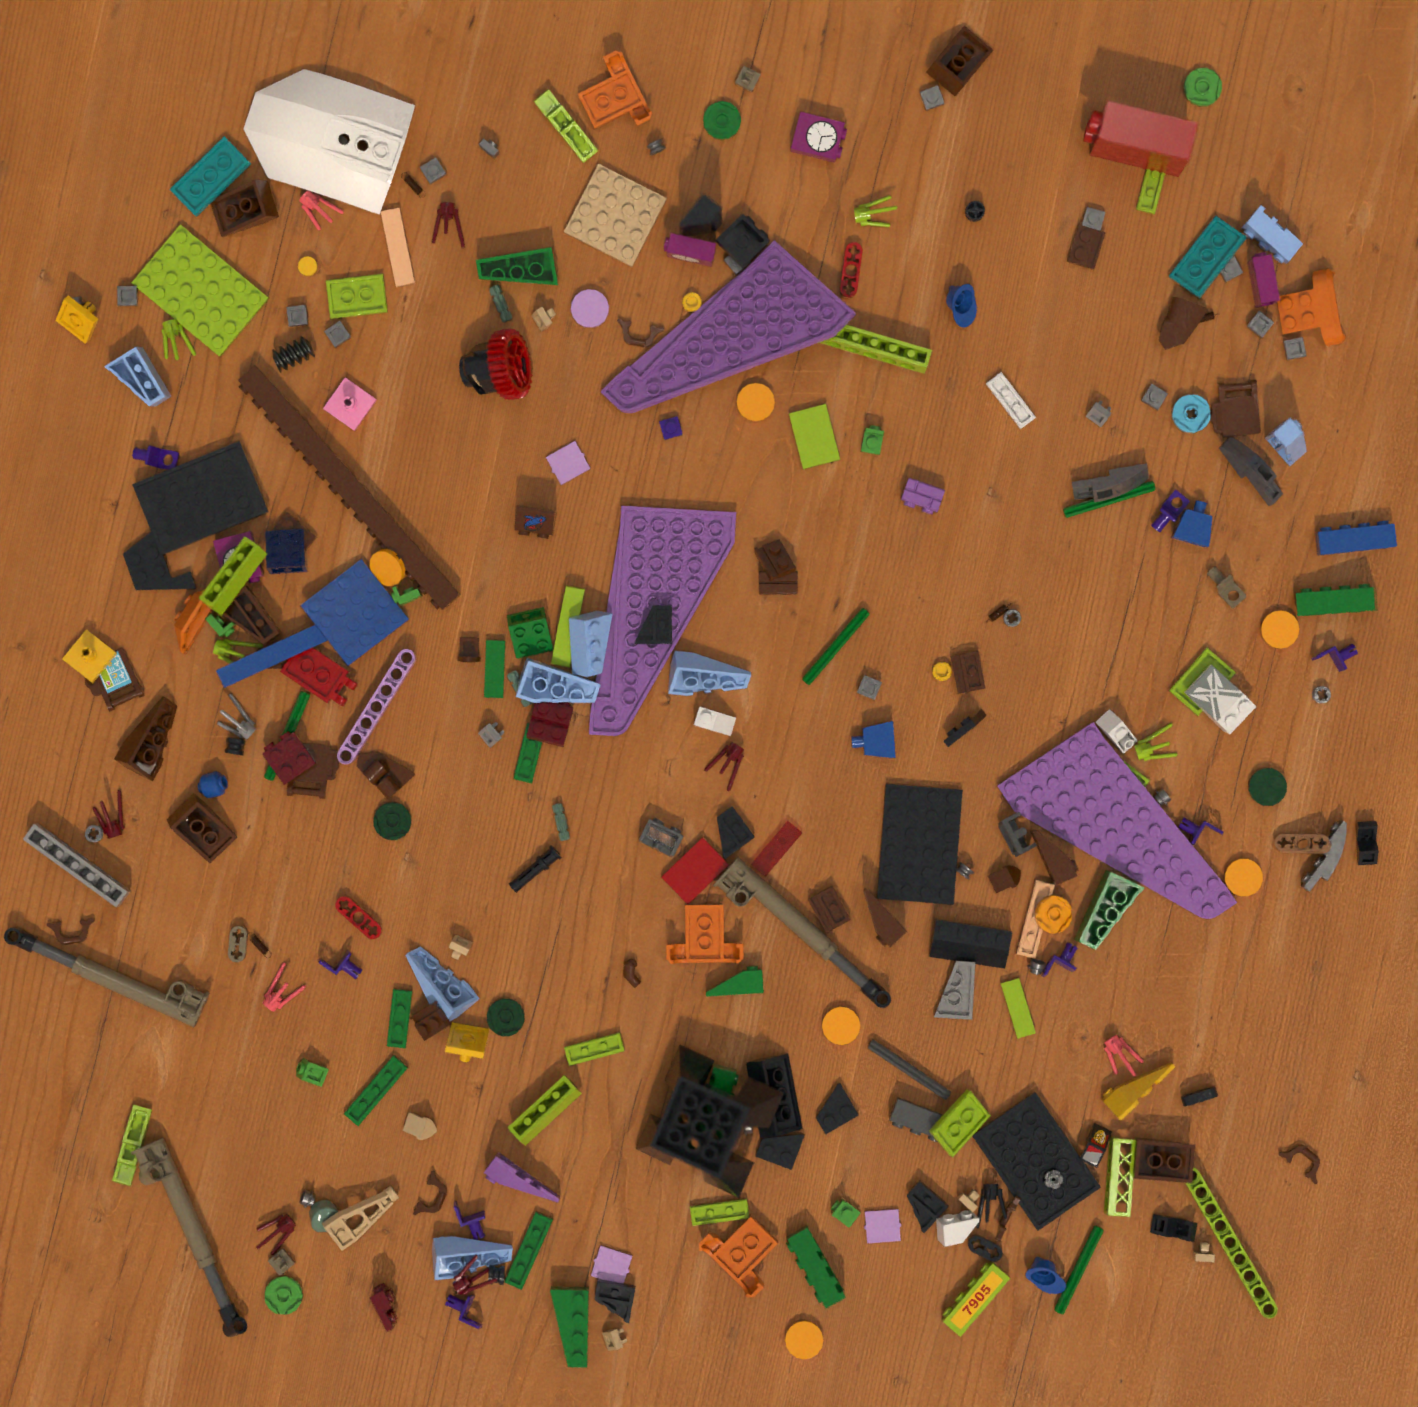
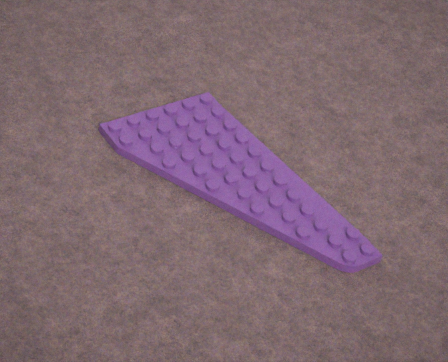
[601,240,856,413]
[589,506,736,736]
[997,722,1237,919]

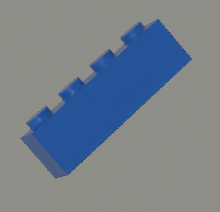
[1315,521,1397,556]

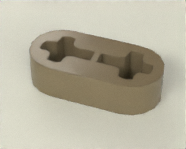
[228,926,248,962]

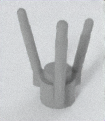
[217,694,256,740]

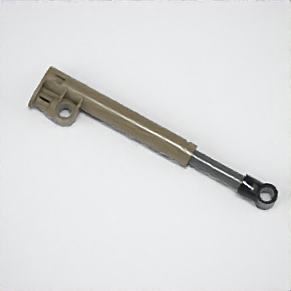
[713,857,891,1008]
[4,927,210,1028]
[131,1138,247,1337]

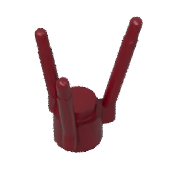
[432,202,465,248]
[704,742,744,791]
[93,790,125,839]
[256,1214,296,1255]
[453,1255,497,1295]

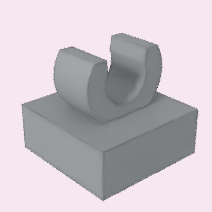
[1085,401,1111,427]
[478,722,504,748]

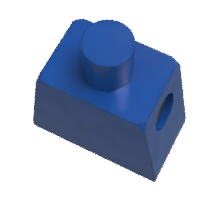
[1172,500,1212,548]
[851,721,896,758]

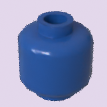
[198,771,228,798]

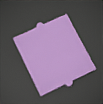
[546,441,590,485]
[864,1209,901,1243]
[591,1245,632,1284]

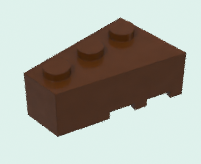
[223,586,282,644]

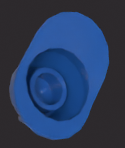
[946,284,977,327]
[1025,1257,1066,1294]

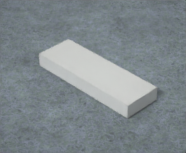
[986,372,1036,429]

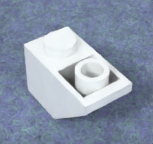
[1096,709,1138,754]
[936,1210,979,1247]

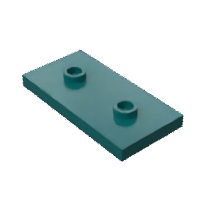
[169,136,251,217]
[1169,216,1247,299]

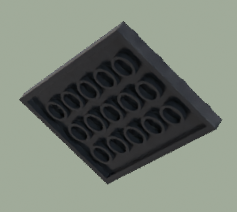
[132,441,269,556]
[877,784,963,905]
[973,1092,1101,1231]

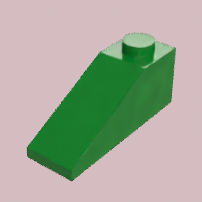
[706,966,764,997]

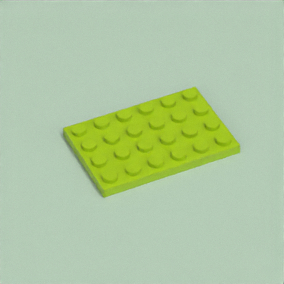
[132,224,269,357]

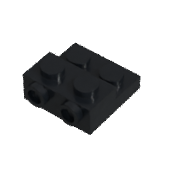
[715,214,770,268]

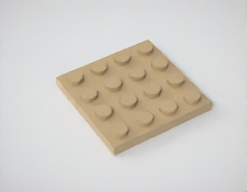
[564,164,667,267]

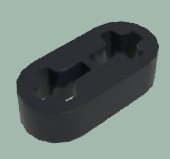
[1181,1086,1218,1106]
[968,1235,1003,1262]

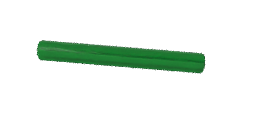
[1063,481,1156,518]
[802,608,870,685]
[264,691,310,781]
[1054,1225,1104,1315]

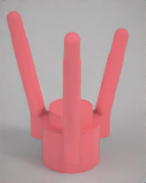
[299,191,344,230]
[262,963,306,1012]
[1104,1034,1144,1076]

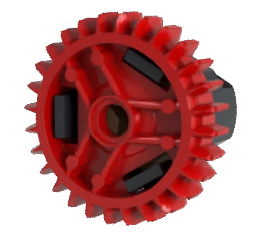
[459,328,533,400]

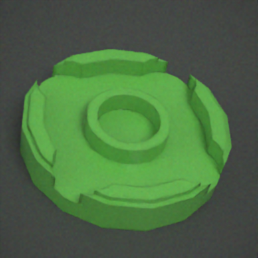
[1184,68,1222,107]
[265,1276,303,1315]

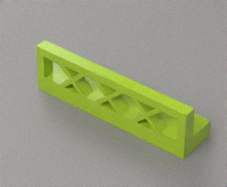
[1104,1136,1136,1217]

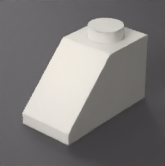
[694,707,736,736]

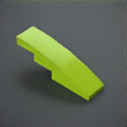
[533,89,598,163]
[551,585,585,667]
[112,1105,152,1187]

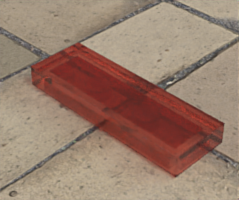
[751,821,802,877]

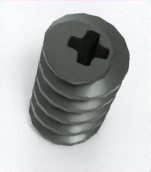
[272,336,315,373]

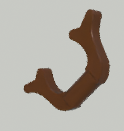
[617,319,664,348]
[46,918,95,945]
[1279,1145,1320,1184]
[413,1171,447,1215]
[995,1196,1021,1241]

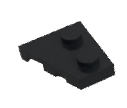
[635,605,672,644]
[943,710,987,747]
[717,807,755,859]
[816,1083,859,1134]
[756,1134,805,1170]
[907,1180,949,1233]
[594,1279,636,1323]

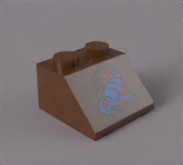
[514,506,556,539]

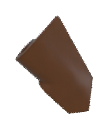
[1158,297,1208,350]
[357,752,415,799]

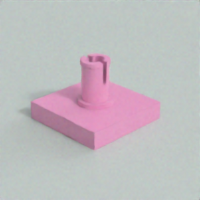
[323,378,377,431]

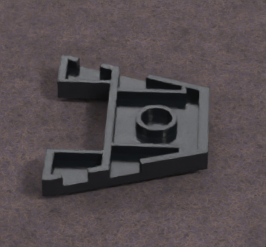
[123,532,197,590]

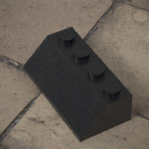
[679,194,722,236]
[929,919,1012,969]
[746,1054,803,1138]

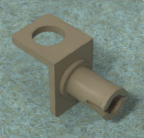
[1207,566,1246,608]

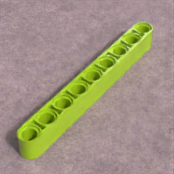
[1185,1167,1278,1318]

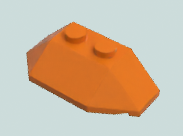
[174,590,213,654]

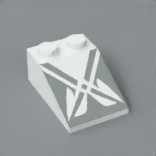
[1184,664,1256,734]

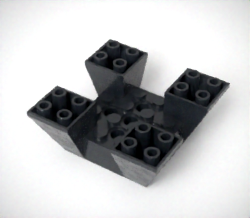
[636,1044,784,1198]

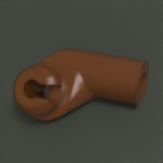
[623,959,641,988]

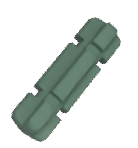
[489,285,512,322]
[507,671,533,707]
[552,803,570,841]

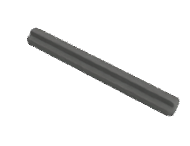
[868,1040,951,1100]

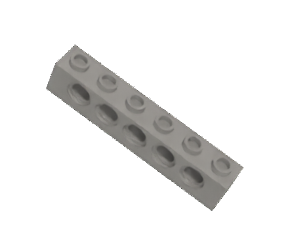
[23,823,131,907]

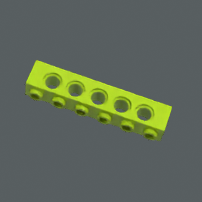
[819,325,932,374]

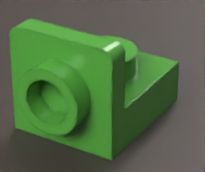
[861,425,884,455]
[391,586,422,606]
[206,614,236,637]
[296,1058,329,1087]
[830,1198,861,1228]

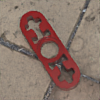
[840,242,863,298]
[335,896,382,939]

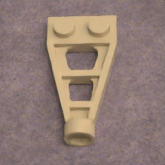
[322,1185,399,1251]

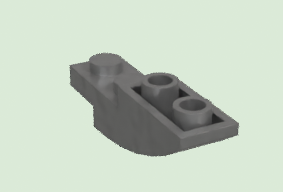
[1219,437,1283,506]
[1072,463,1149,502]
[1301,820,1347,892]

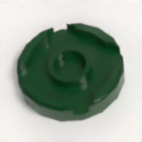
[1248,768,1287,806]
[373,802,412,840]
[487,998,525,1036]

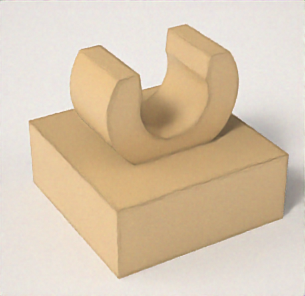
[531,307,556,332]
[449,935,473,960]
[957,1189,980,1212]
[1193,1242,1215,1262]
[602,1329,627,1351]

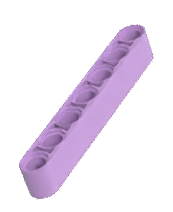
[337,649,416,764]

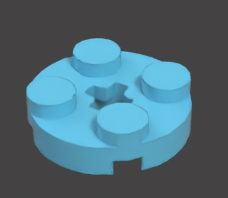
[1172,395,1211,433]

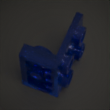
[265,529,308,574]

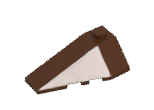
[114,696,177,781]

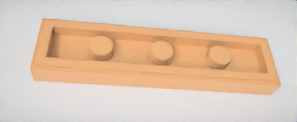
[381,208,415,287]
[1016,880,1055,959]

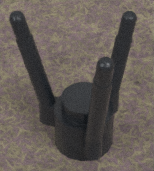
[976,1184,1007,1228]

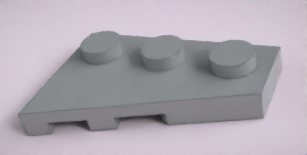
[934,960,976,1020]

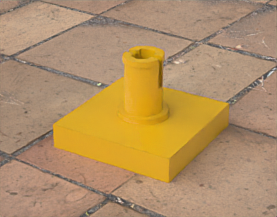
[55,295,98,344]
[62,629,117,683]
[445,1022,490,1062]

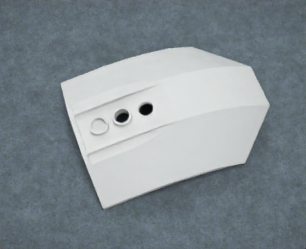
[244,69,415,215]

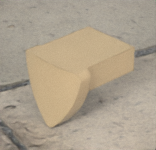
[403,1113,437,1140]

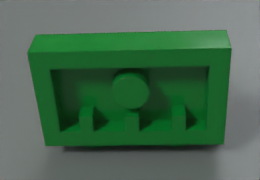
[507,607,553,659]

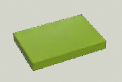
[326,274,388,319]
[789,404,840,469]
[1169,648,1236,716]
[929,1089,991,1157]

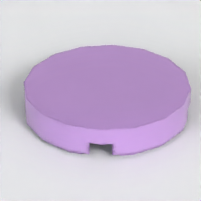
[571,289,609,328]

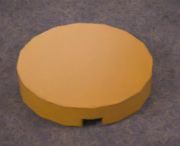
[737,383,775,422]
[370,549,405,586]
[1260,610,1300,649]
[1224,859,1263,896]
[1035,895,1072,934]
[822,1006,860,1045]
[785,1320,823,1359]

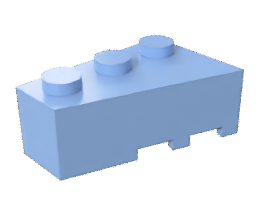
[1241,205,1303,264]
[104,347,172,406]
[1265,418,1307,466]
[569,610,613,677]

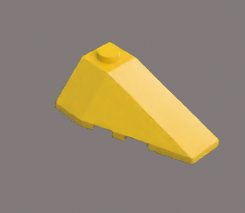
[1101,1062,1175,1120]

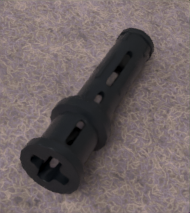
[509,845,562,893]

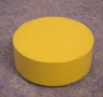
[298,257,318,276]
[682,292,702,312]
[932,662,952,681]

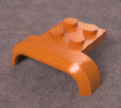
[578,51,652,129]
[1277,268,1346,347]
[666,904,743,964]
[699,1215,779,1297]

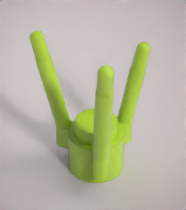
[854,196,898,227]
[161,319,196,360]
[213,638,263,664]
[1134,723,1178,761]

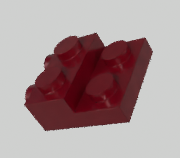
[526,702,573,747]
[262,731,316,785]
[369,1283,398,1332]

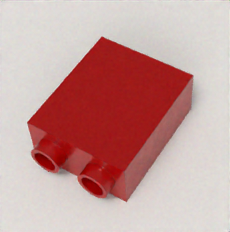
[1083,101,1198,177]

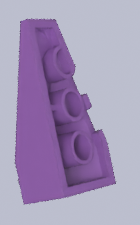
[484,1152,560,1202]

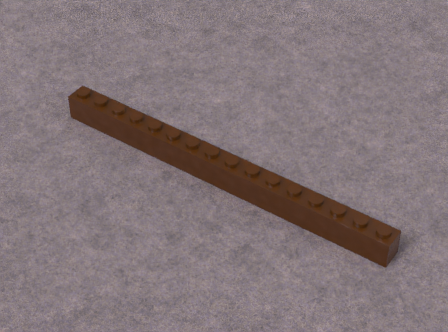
[238,365,460,610]

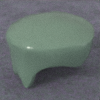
[309,1200,339,1232]

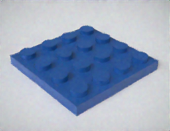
[300,559,409,666]

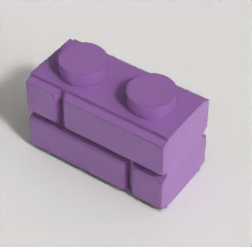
[901,478,945,515]

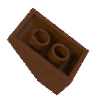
[926,26,993,97]
[211,180,279,237]
[167,793,237,863]
[1030,830,1079,885]
[863,888,907,947]
[1133,1138,1195,1183]

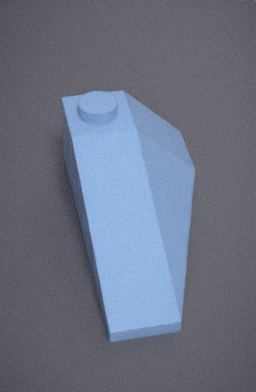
[668,651,751,696]
[516,658,601,703]
[405,947,480,1021]
[432,1236,513,1280]

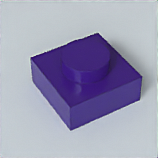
[659,416,683,440]

